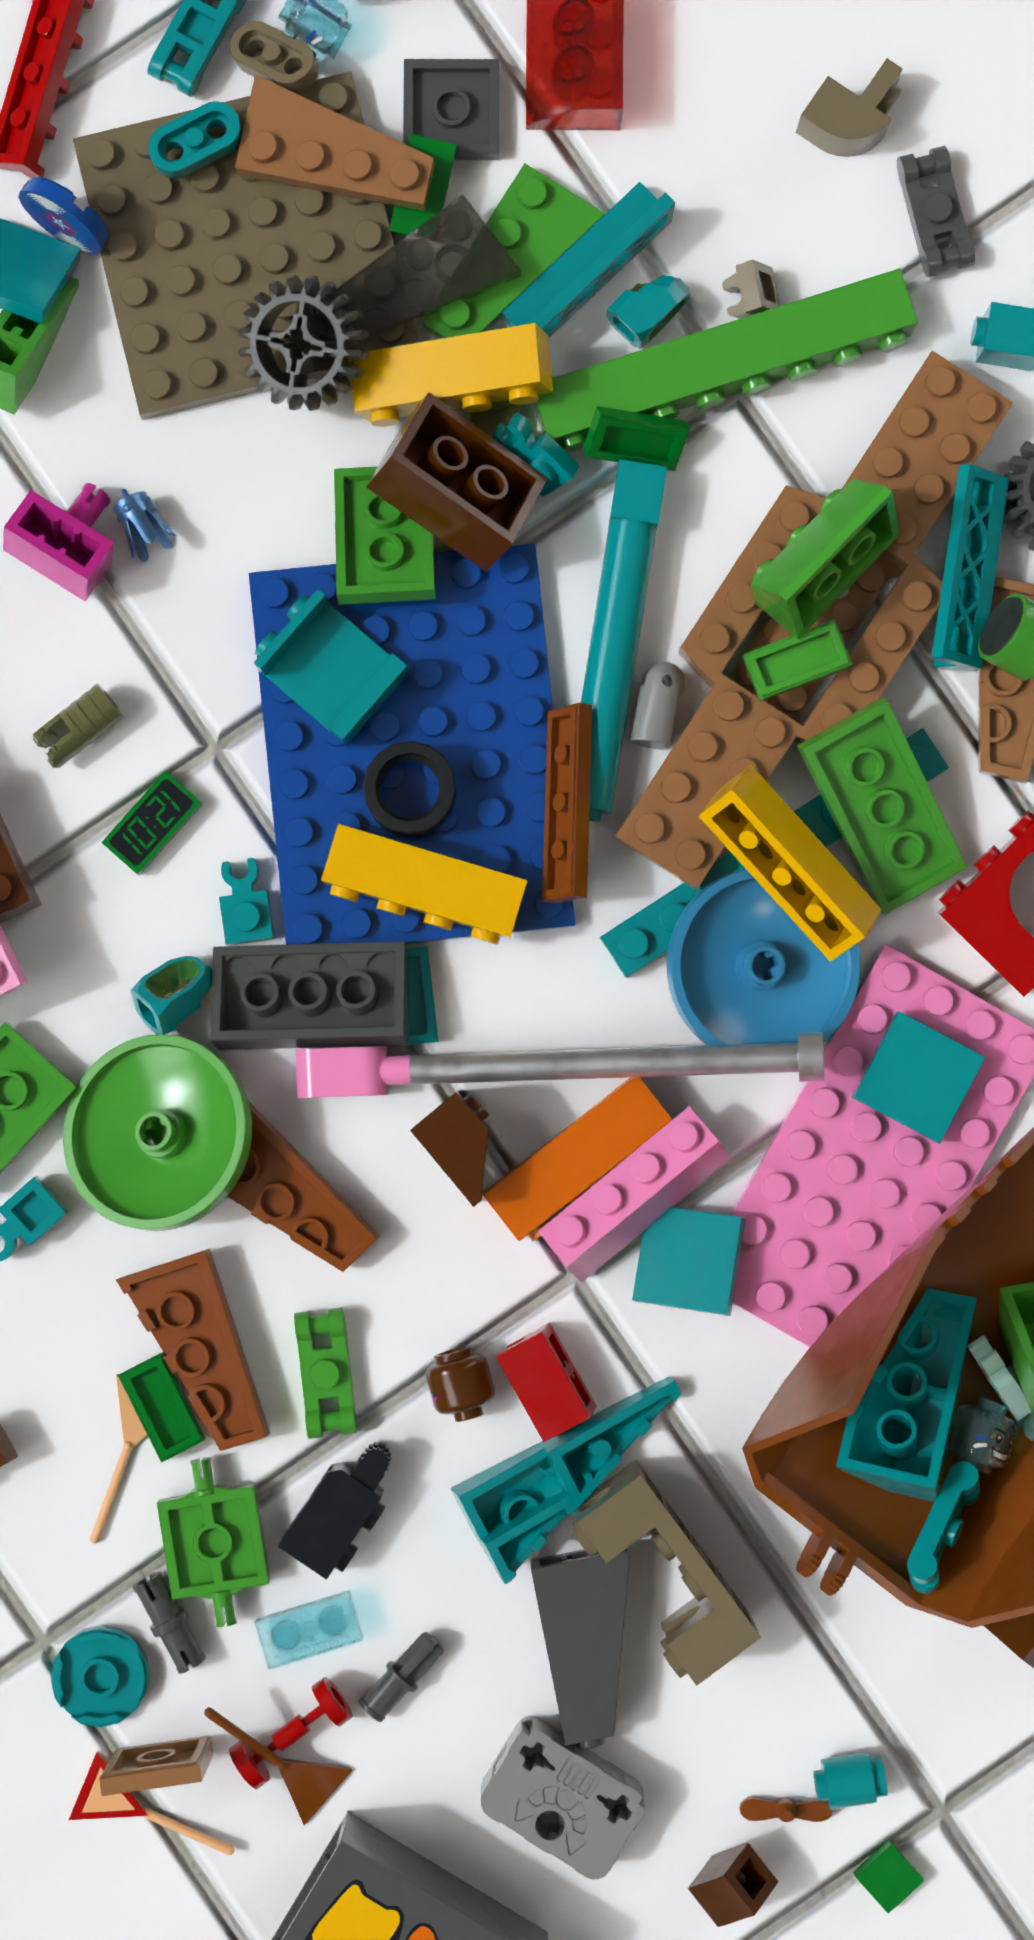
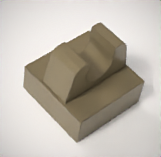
[722,259,780,319]

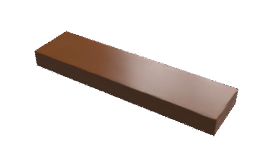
[542,703,592,904]

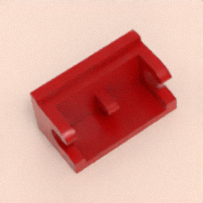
[496,1322,597,1442]

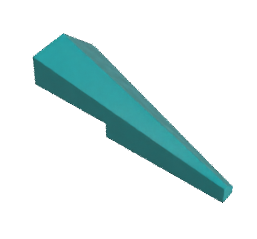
[450,1377,681,1584]

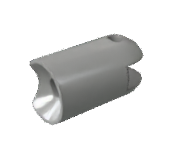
[630,662,685,750]

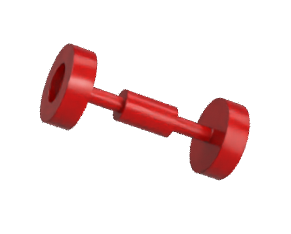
[229,1677,353,1790]

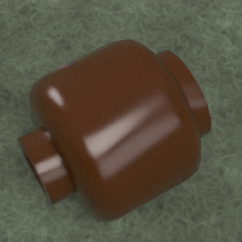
[426,1346,495,1422]

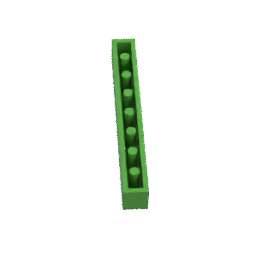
[533,268,918,453]

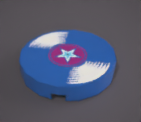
[18,177,110,255]

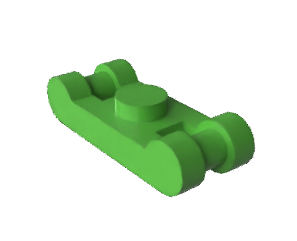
[294,1307,357,1439]

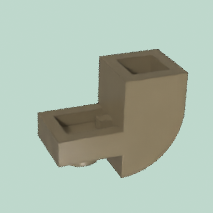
[795,58,903,157]

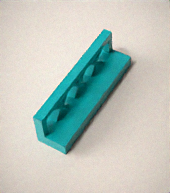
[502,182,675,338]
[931,464,1009,670]

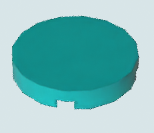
[51,1625,151,1727]

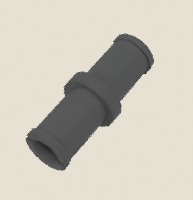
[132,1571,206,1674]

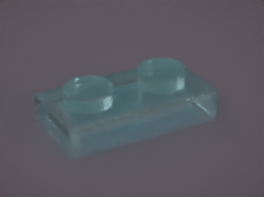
[254,1590,363,1670]

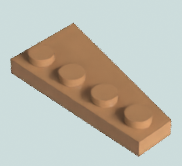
[235,75,435,211]
[978,576,1034,784]

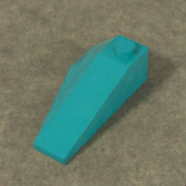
[836,1288,977,1502]

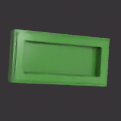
[742,619,853,702]

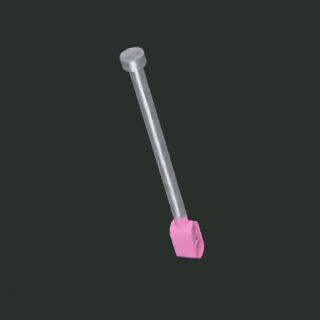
[295,1032,824,1098]

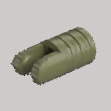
[33,683,124,769]

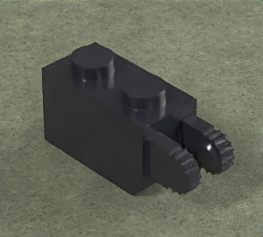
[277,1442,392,1580]

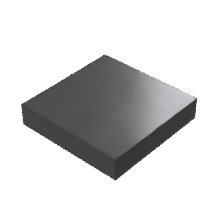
[403,59,499,160]

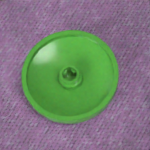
[63,1034,252,1231]

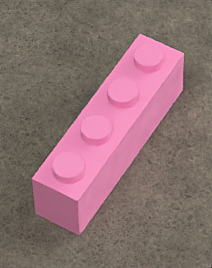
[538,1106,731,1283]

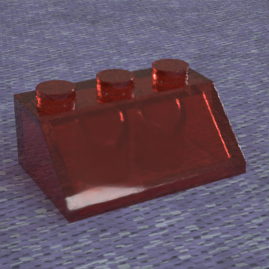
[526,0,624,131]

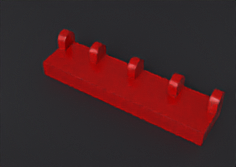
[0,0,95,178]

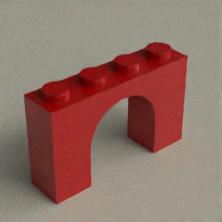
[937,810,1034,997]

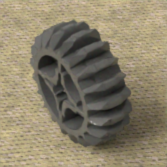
[237,275,369,411]

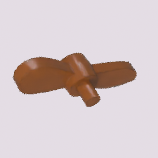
[739,1797,833,1822]

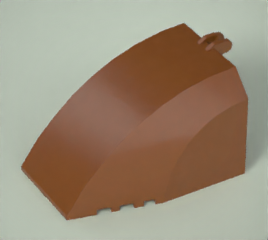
[742,1127,1034,1628]

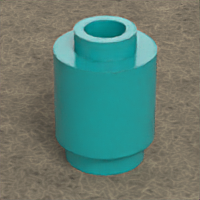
[813,1752,888,1810]

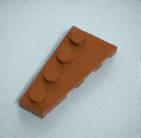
[225,1101,380,1272]
[116,1248,270,1451]

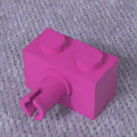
[3,483,114,602]

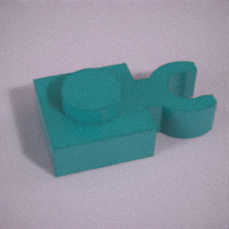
[492,412,580,497]
[219,858,275,945]
[0,1176,69,1261]

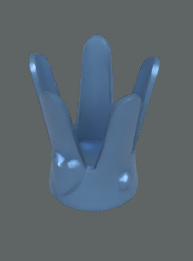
[113,488,177,562]

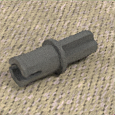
[359,1632,444,1722]

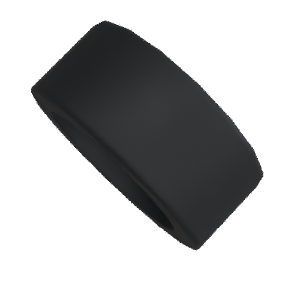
[363,741,457,837]

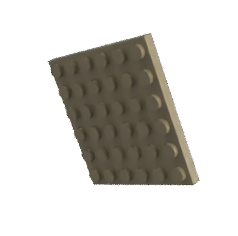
[73,71,418,420]

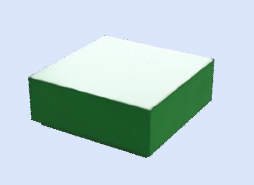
[853,1839,924,1914]

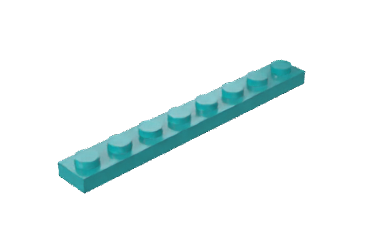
[599,728,949,978]

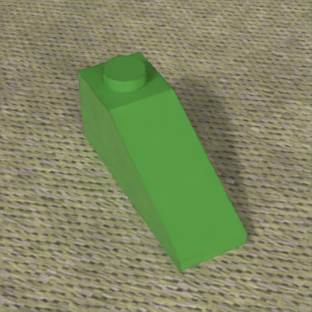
[0,277,79,415]

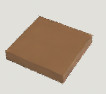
[99,1736,214,1796]

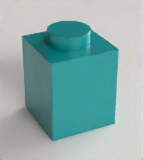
[970,302,1034,371]

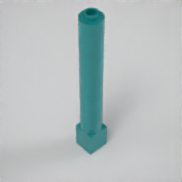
[581,459,667,822]

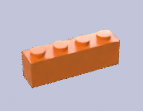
[483,1077,673,1242]

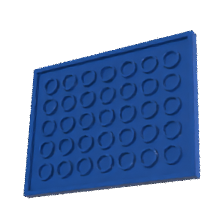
[248,543,576,945]

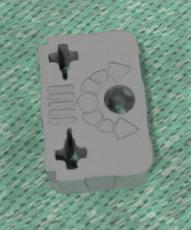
[481,1716,646,1880]

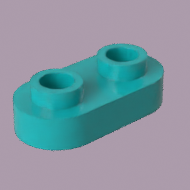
[148,101,242,178]

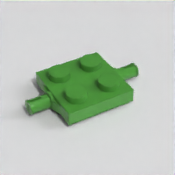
[157,1457,271,1627]

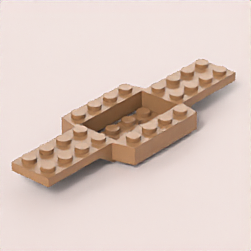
[615,350,1013,890]

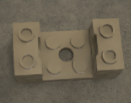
[572,1459,761,1686]

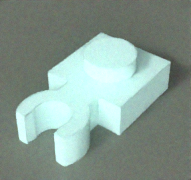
[967,1335,1031,1421]

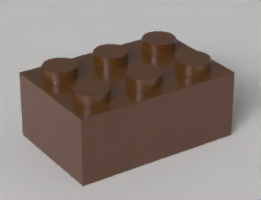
[366,392,548,572]

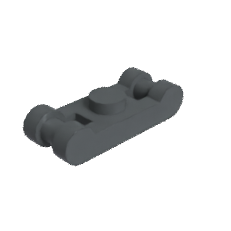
[897,145,975,277]

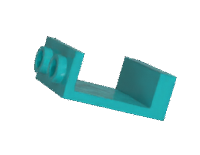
[253,589,409,746]

